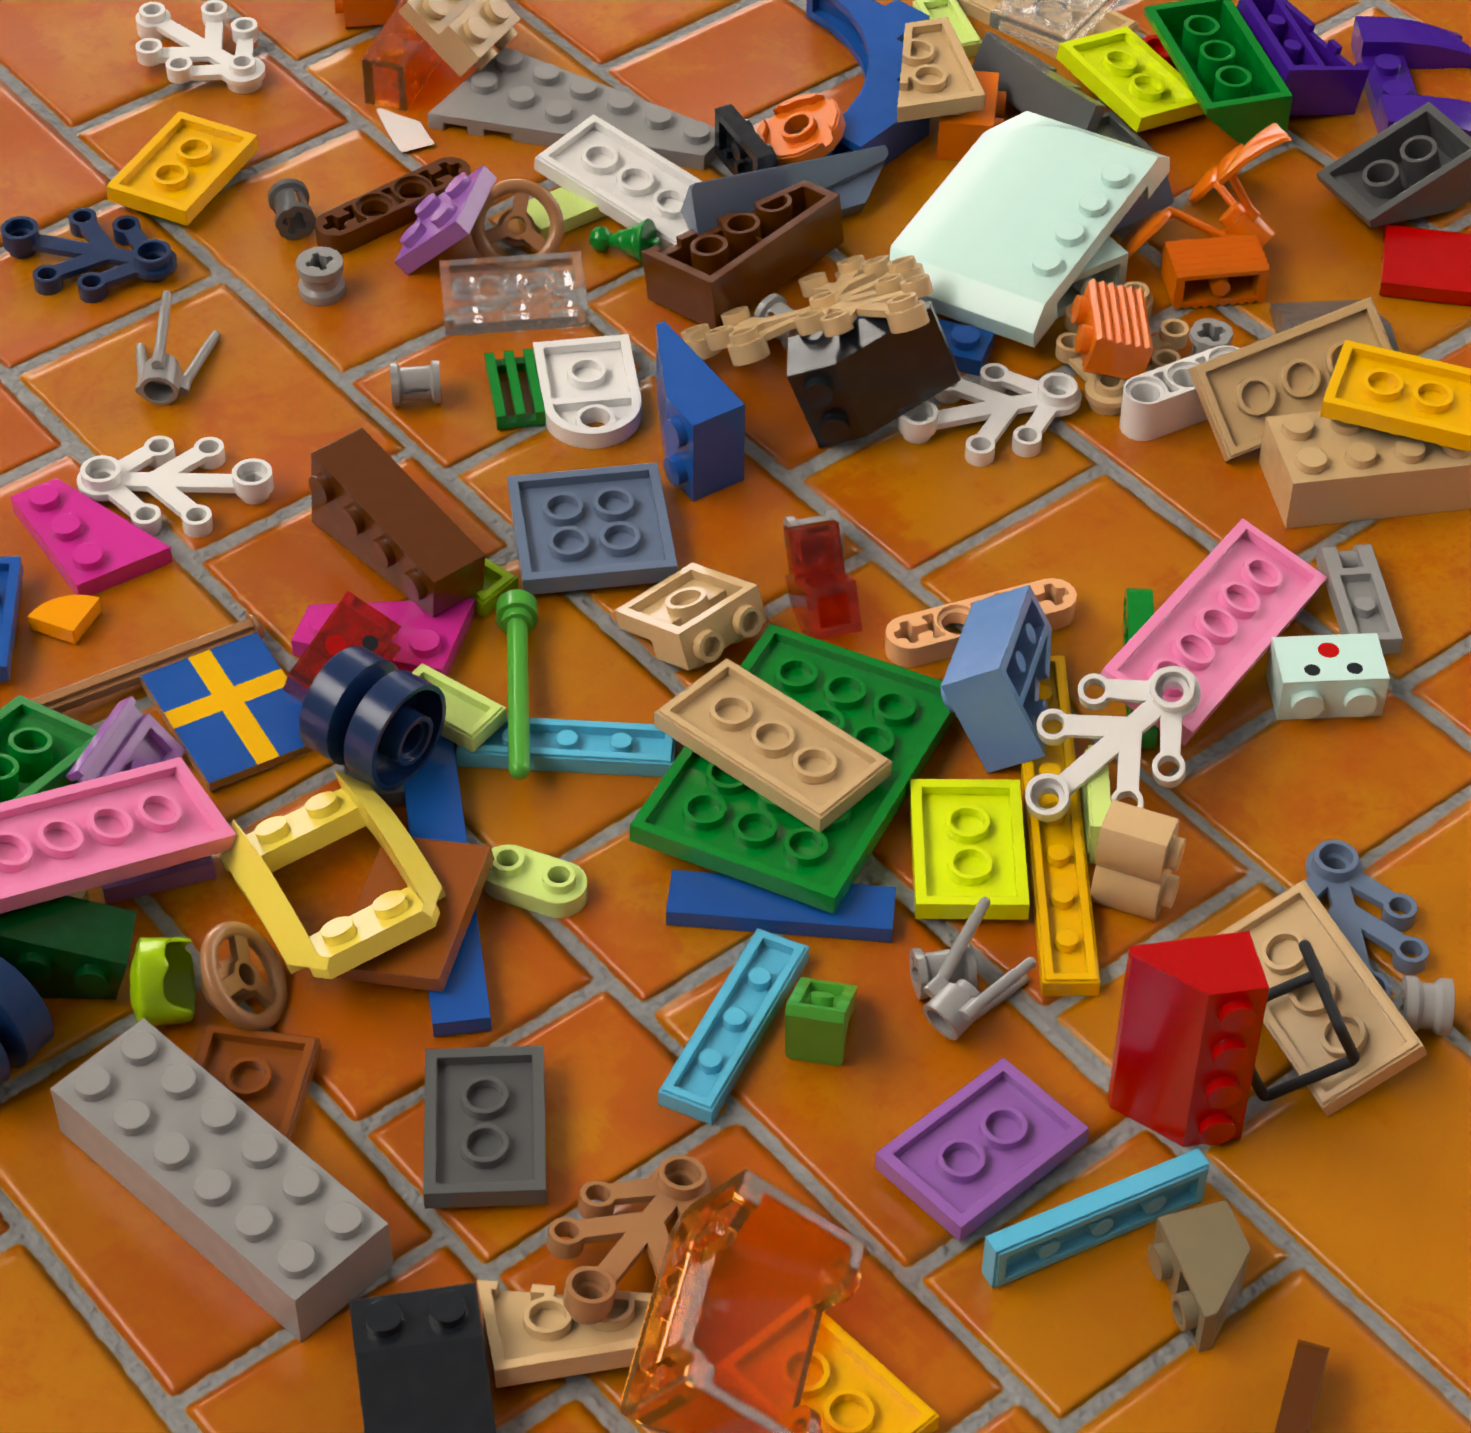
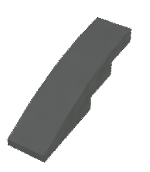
[972,31,1106,133]

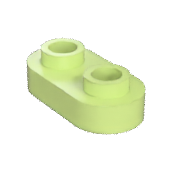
[483,844,588,918]

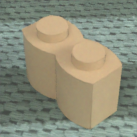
[1091,800,1186,921]

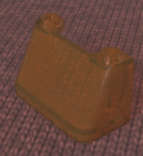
[620,1169,865,1433]

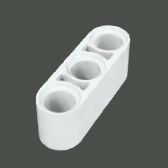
[1119,345,1240,441]

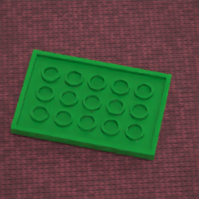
[630,623,956,914]

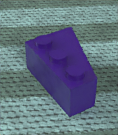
[1236,0,1370,117]

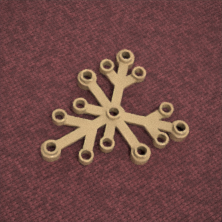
[681,255,934,366]

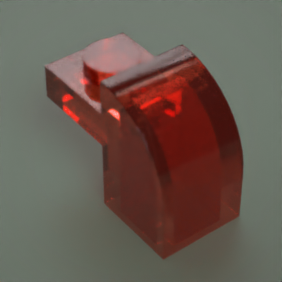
[783,519,862,639]

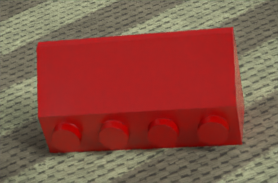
[1108,931,1270,1147]

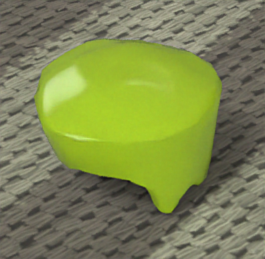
[129,937,196,1027]

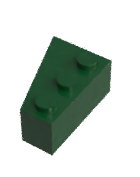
[0,895,137,1000]

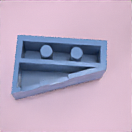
[941,584,1052,773]

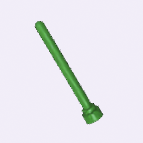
[496,589,538,780]

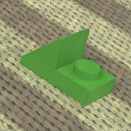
[785,977,858,1066]

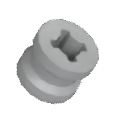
[296,247,346,306]
[1399,975,1455,1036]

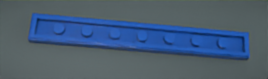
[404,735,492,1037]

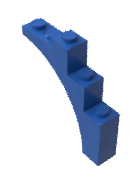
[806,0,930,167]

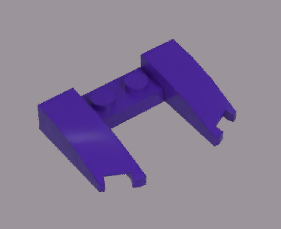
[1351,16,1471,137]

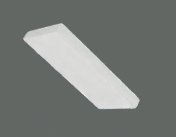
[534,114,702,250]

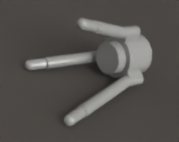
[135,290,221,405]
[923,897,1036,1040]

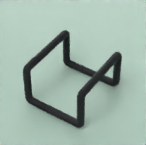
[1251,940,1360,1102]

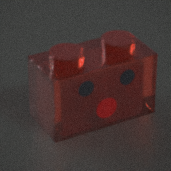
[283,590,402,703]

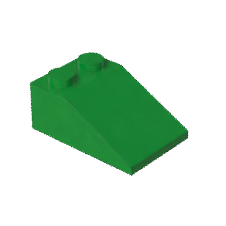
[0,695,98,803]

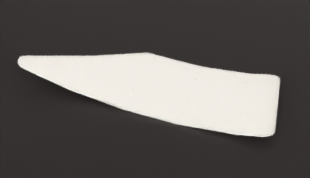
[376,108,435,152]

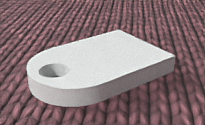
[533,334,642,449]

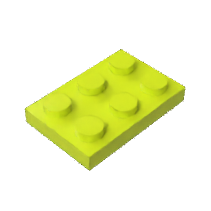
[1056,26,1204,133]
[909,779,1030,920]

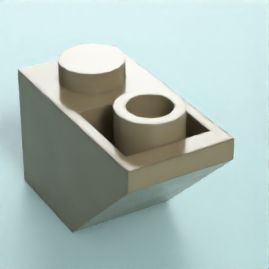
[1147,1199,1251,1353]

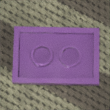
[875,1057,1089,1242]

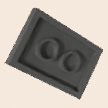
[423,1045,547,1209]

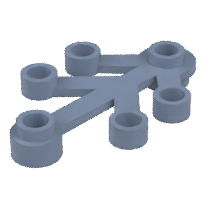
[1305,840,1429,998]

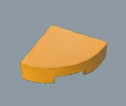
[27,595,102,644]

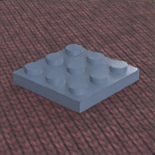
[507,462,678,595]

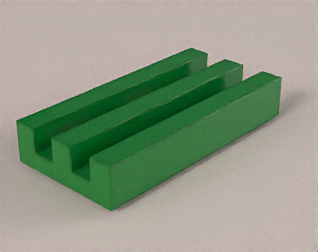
[484,348,546,430]

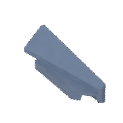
[681,145,888,235]

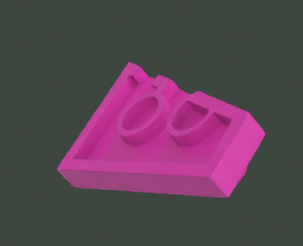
[10,478,173,596]
[291,598,475,676]

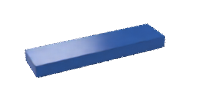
[666,870,896,943]

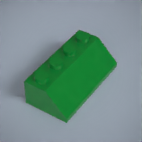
[1144,0,1293,146]

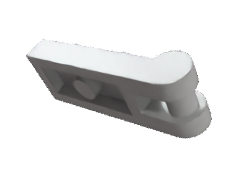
[1316,544,1403,654]

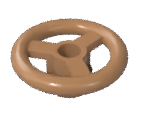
[471,179,564,273]
[200,921,288,1031]

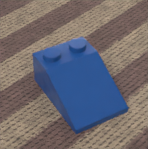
[656,321,745,501]

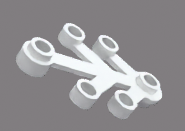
[135,0,266,94]
[898,363,1082,467]
[77,436,274,538]
[1025,666,1201,822]

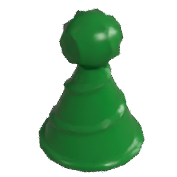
[589,218,662,264]

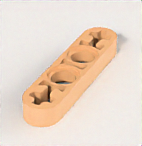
[884,578,1077,667]

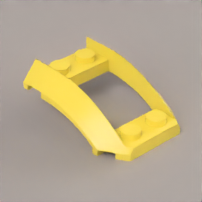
[220,770,446,979]

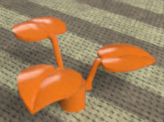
[1119,123,1292,259]

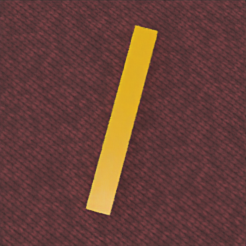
[1020,656,1100,996]

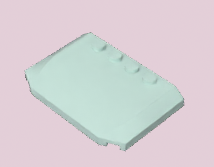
[890,111,1170,347]

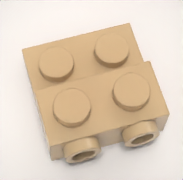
[398,0,521,77]
[614,563,767,671]

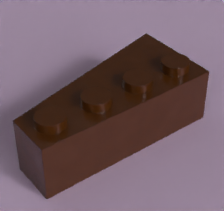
[642,180,844,329]
[309,427,485,617]

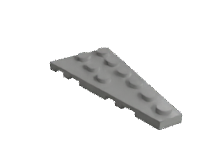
[428,47,718,170]

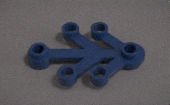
[0,208,178,303]

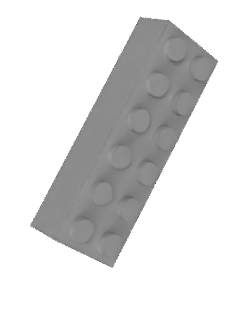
[50,1018,393,1343]

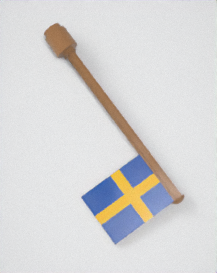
[30,614,312,791]

